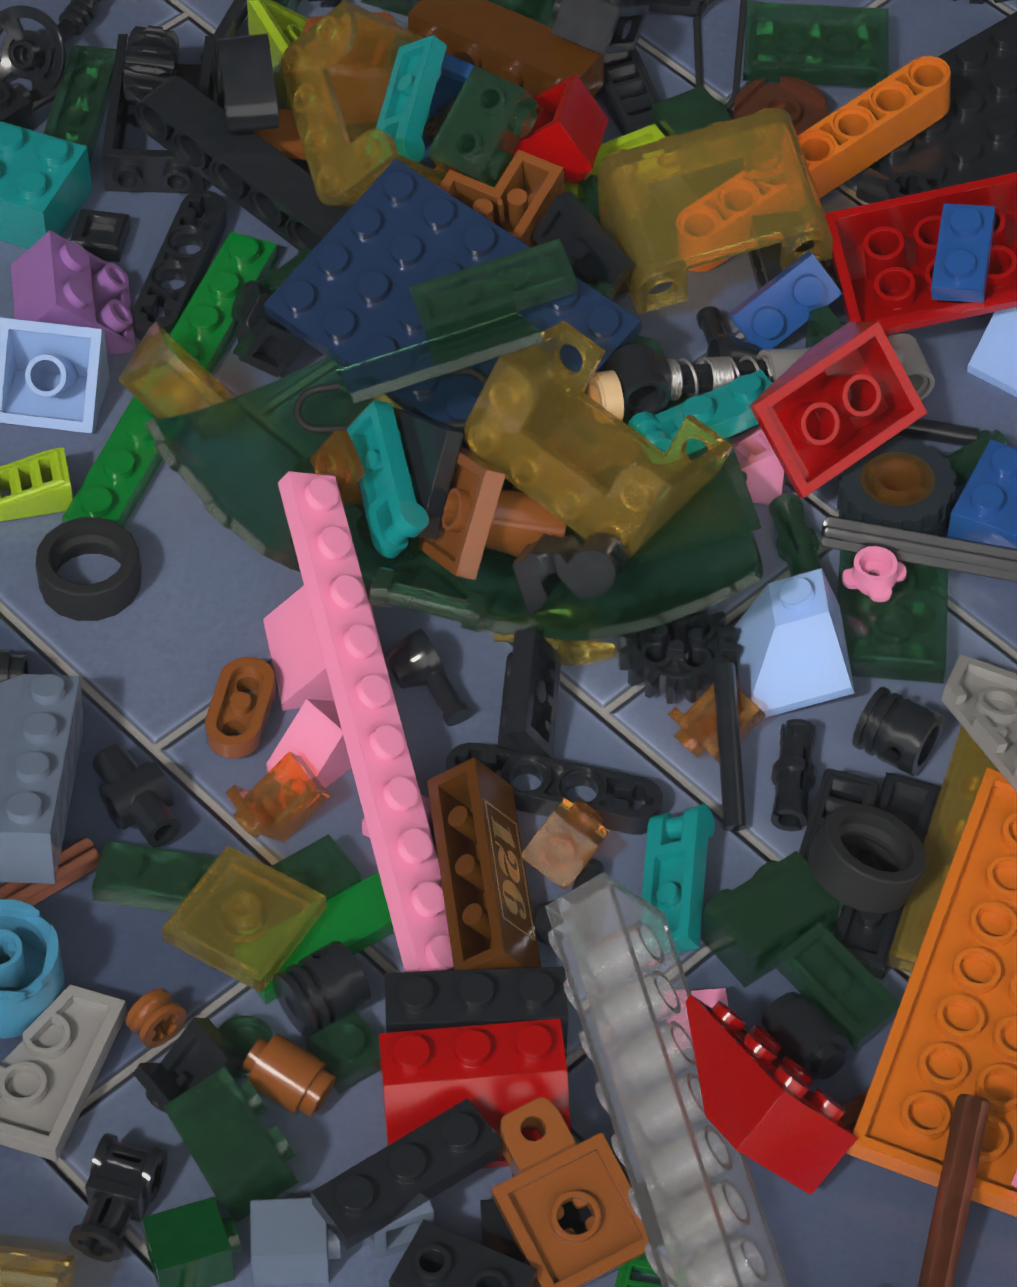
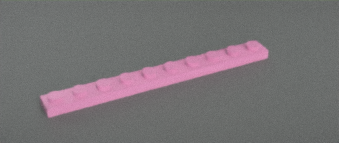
[278,471,454,972]

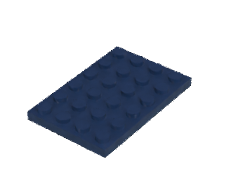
[263,158,642,465]

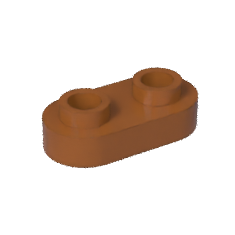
[205,657,276,759]

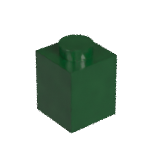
[141,1197,242,1287]

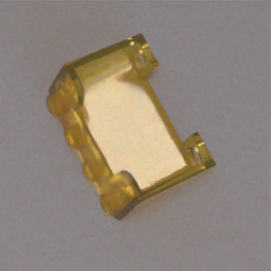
[281,0,469,207]
[598,108,833,314]
[464,320,733,558]

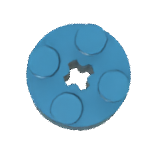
[0,899,66,1039]

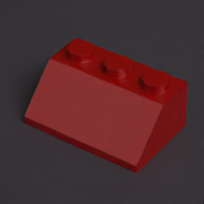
[379,1018,571,1169]

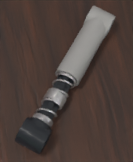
[605,333,935,418]

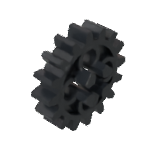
[617,594,738,704]

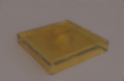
[161,845,326,993]

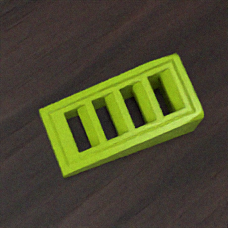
[0,447,73,522]

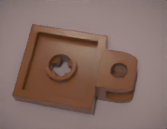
[490,1097,661,1287]

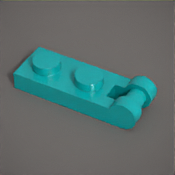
[369,35,447,173]
[627,369,772,466]
[345,400,429,558]
[637,804,715,959]

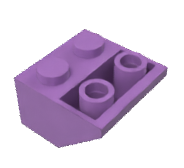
[11,230,136,355]

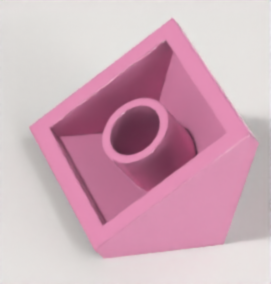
[263,585,385,711]

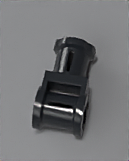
[69,1133,167,1262]

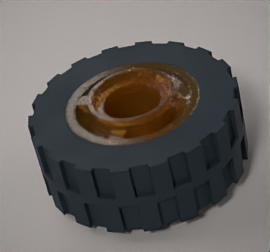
[837,437,957,536]

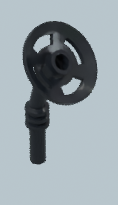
[0,0,101,102]

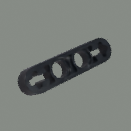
[133,190,227,345]
[446,742,663,835]

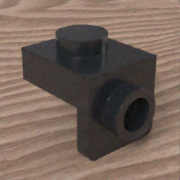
[133,1018,243,1114]

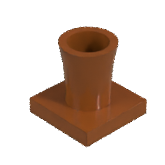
[418,447,567,580]

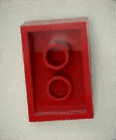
[438,74,609,188]
[749,321,927,498]

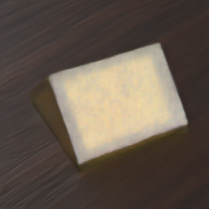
[118,322,244,450]

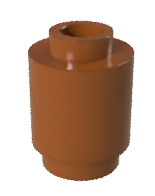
[242,1033,337,1118]

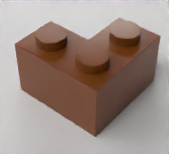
[439,149,565,250]

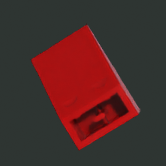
[685,995,858,1195]

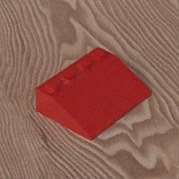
[823,172,1017,335]

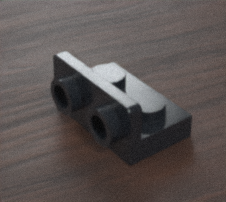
[531,191,635,302]
[497,628,562,758]

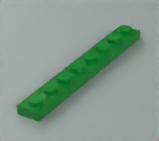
[62,231,278,527]

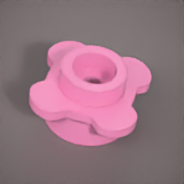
[842,546,907,602]

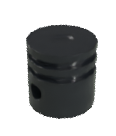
[852,687,945,776]
[272,940,371,1038]

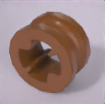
[126,988,187,1048]

